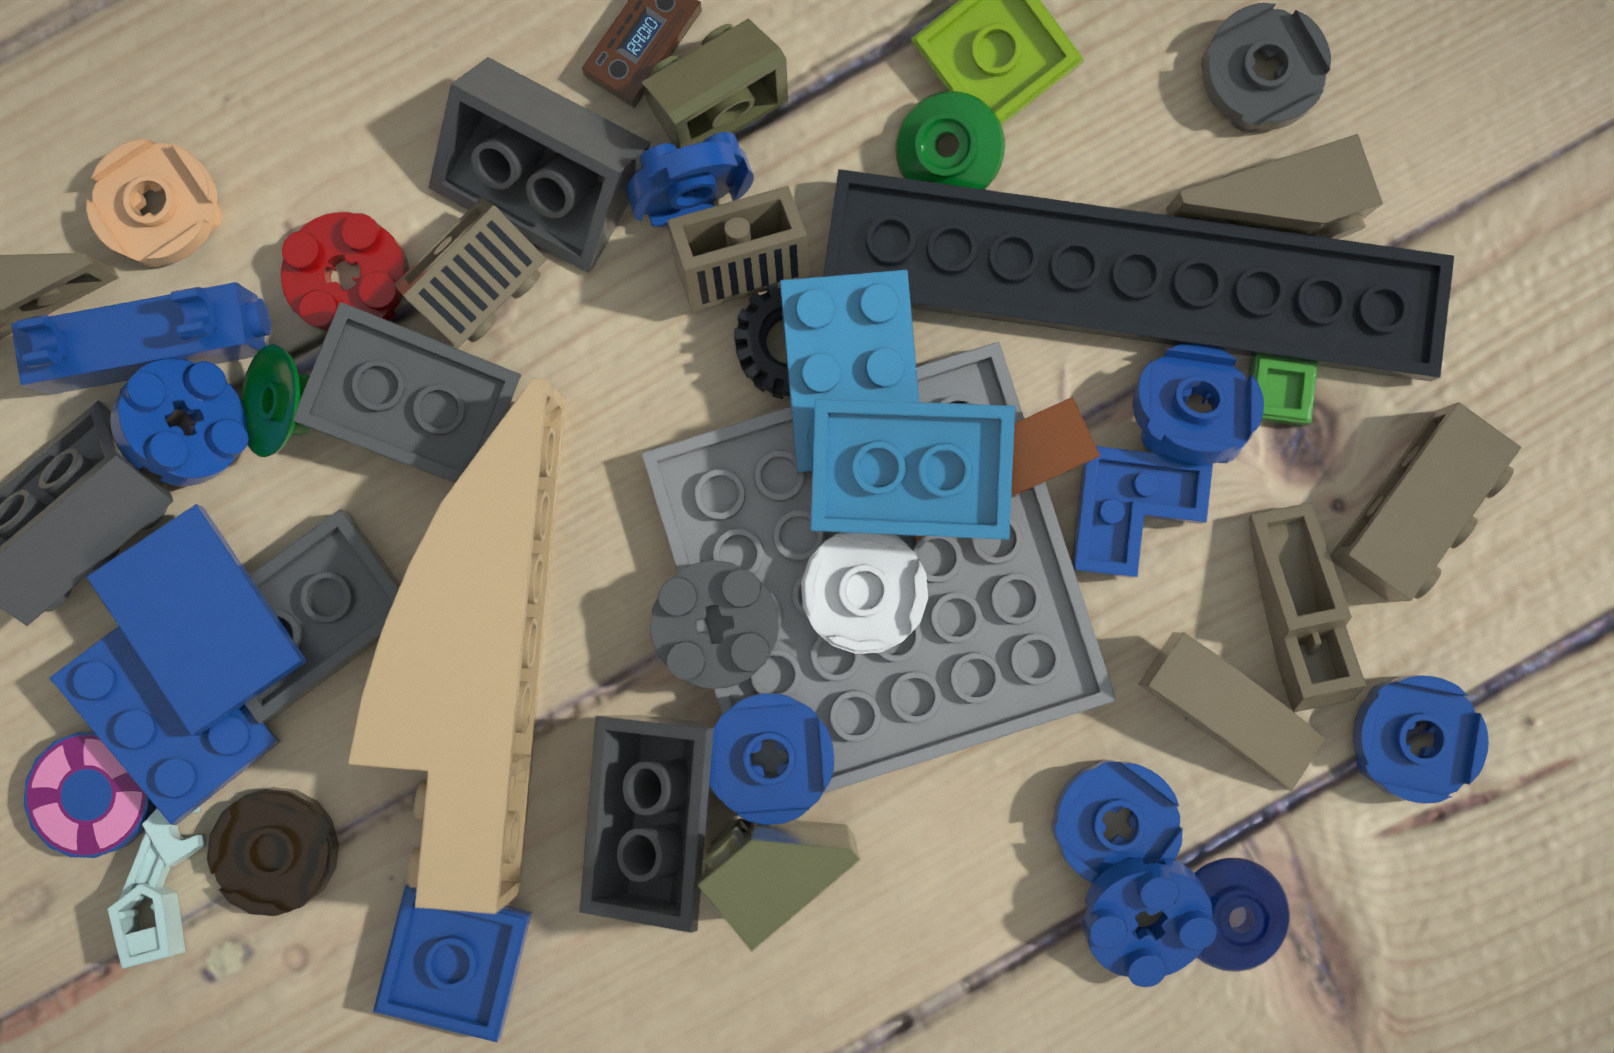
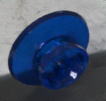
[1195,858,1290,972]

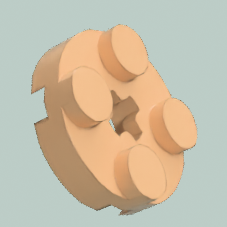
[86,139,222,268]

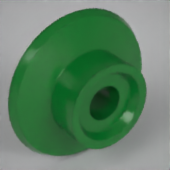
[895,91,1005,190]
[241,344,310,457]

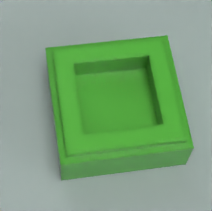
[1248,355,1318,427]

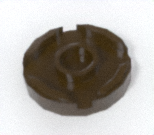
[207,787,339,916]

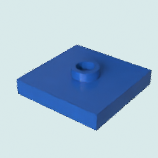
[373,884,532,1042]

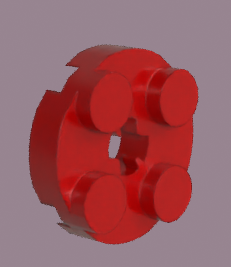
[281,212,409,332]

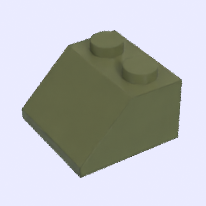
[641,18,788,149]

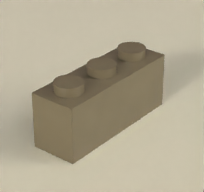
[1330,402,1522,602]

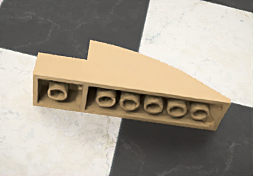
[348,378,566,914]

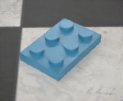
[779,270,919,473]
[811,399,1015,540]

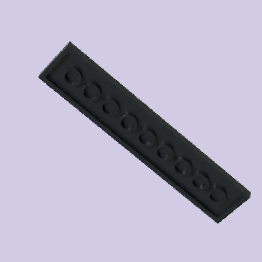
[823,169,1454,382]

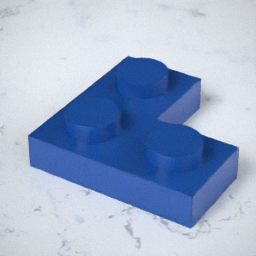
[1072,446,1213,578]

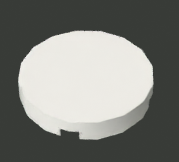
[801,532,928,654]

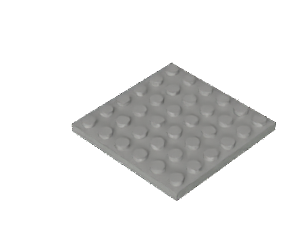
[641,342,1117,794]

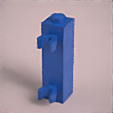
[11,282,271,395]

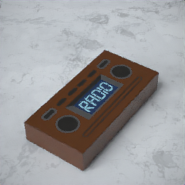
[582,0,702,108]

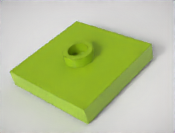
[911,0,1084,126]

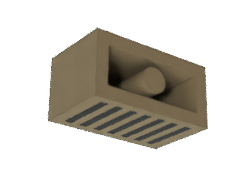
[667,186,810,312]
[394,197,547,348]

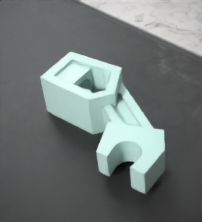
[107,807,207,969]

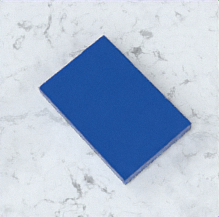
[86,504,307,736]

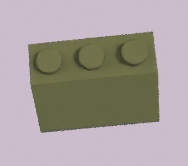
[698,818,860,951]

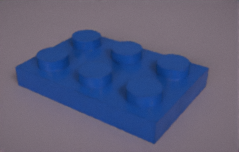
[50,626,280,825]

